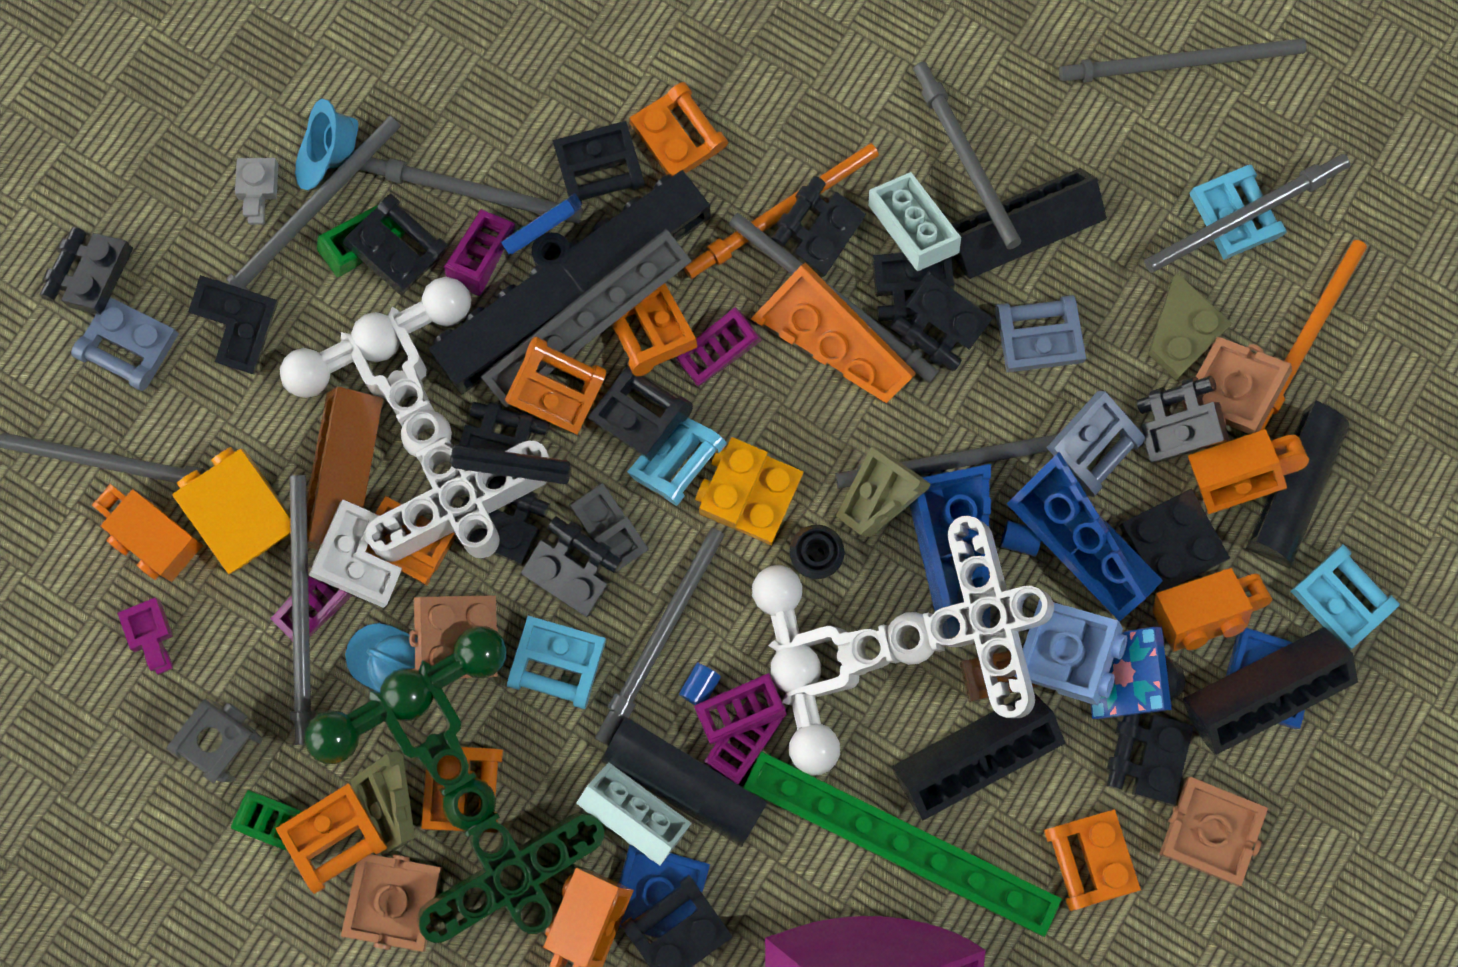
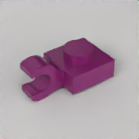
[117,597,173,675]

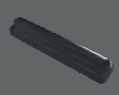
[450,445,571,484]

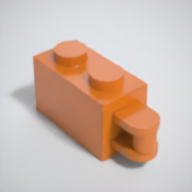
[1188,429,1309,514]
[92,483,203,582]
[1152,568,1272,652]
[543,868,634,967]

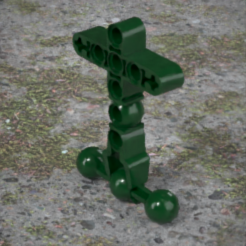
[304,626,604,943]

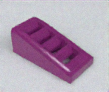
[444,209,515,296]
[676,307,762,387]
[270,576,353,641]
[694,673,787,745]
[704,699,784,785]

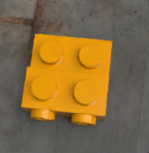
[695,437,804,546]

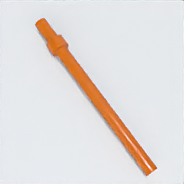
[683,143,879,279]
[1247,240,1367,434]

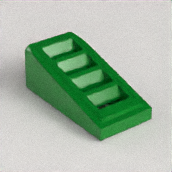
[317,204,405,278]
[231,790,313,861]

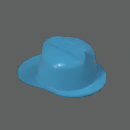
[295,99,359,190]
[345,623,418,692]

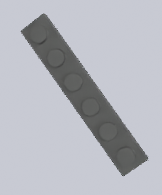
[481,229,692,407]

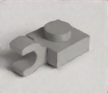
[235,158,279,225]

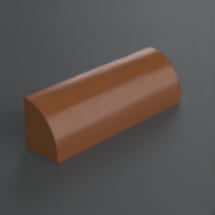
[307,387,383,550]

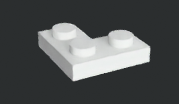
[309,500,402,608]

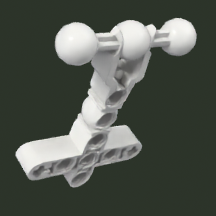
[280,277,550,562]
[752,516,1054,775]

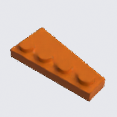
[751,262,916,403]

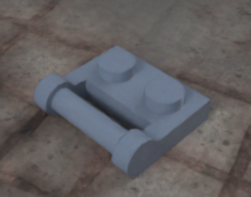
[995,295,1086,373]
[71,297,179,391]
[1046,391,1145,497]

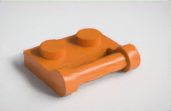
[629,82,728,176]
[610,283,697,376]
[505,337,606,435]
[421,747,503,833]
[275,783,388,894]
[1044,809,1141,911]

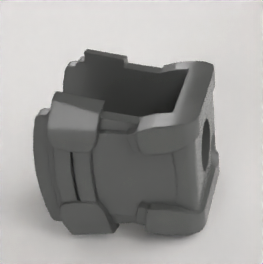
[166,698,263,784]

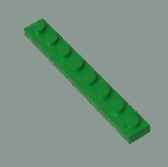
[744,751,1062,937]

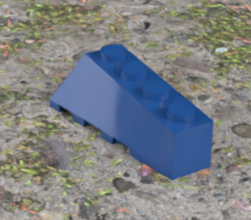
[1007,451,1163,622]
[909,464,991,639]

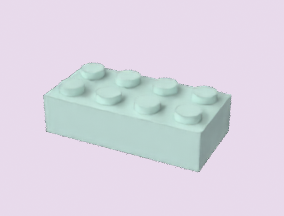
[868,172,961,271]
[576,763,691,865]

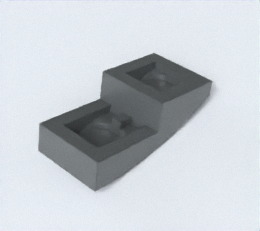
[569,483,649,572]

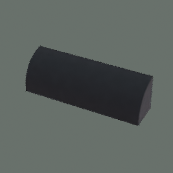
[951,168,1107,279]
[1246,400,1350,569]
[1182,627,1358,755]
[891,692,1066,821]
[602,717,767,847]

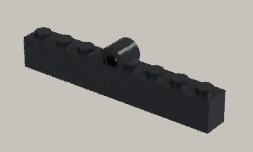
[428,170,710,395]

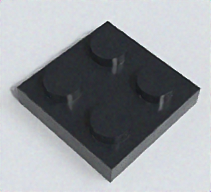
[1119,488,1230,593]

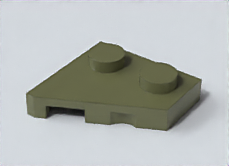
[1148,273,1232,380]
[836,446,931,537]
[350,749,415,856]

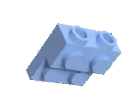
[1015,599,1127,706]

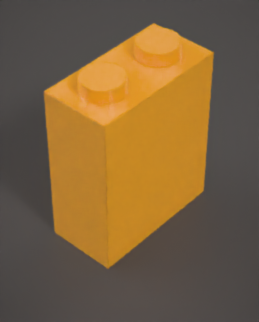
[172,447,291,575]

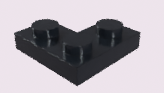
[188,275,278,375]

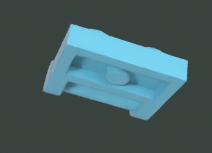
[1189,165,1287,260]
[627,418,727,506]
[1291,544,1400,650]
[507,616,606,709]

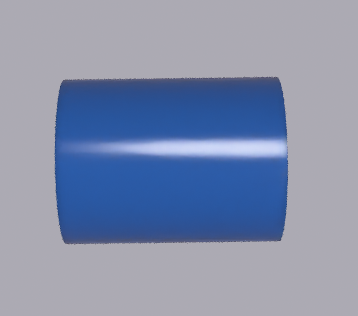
[1000,520,1041,557]
[679,663,721,705]

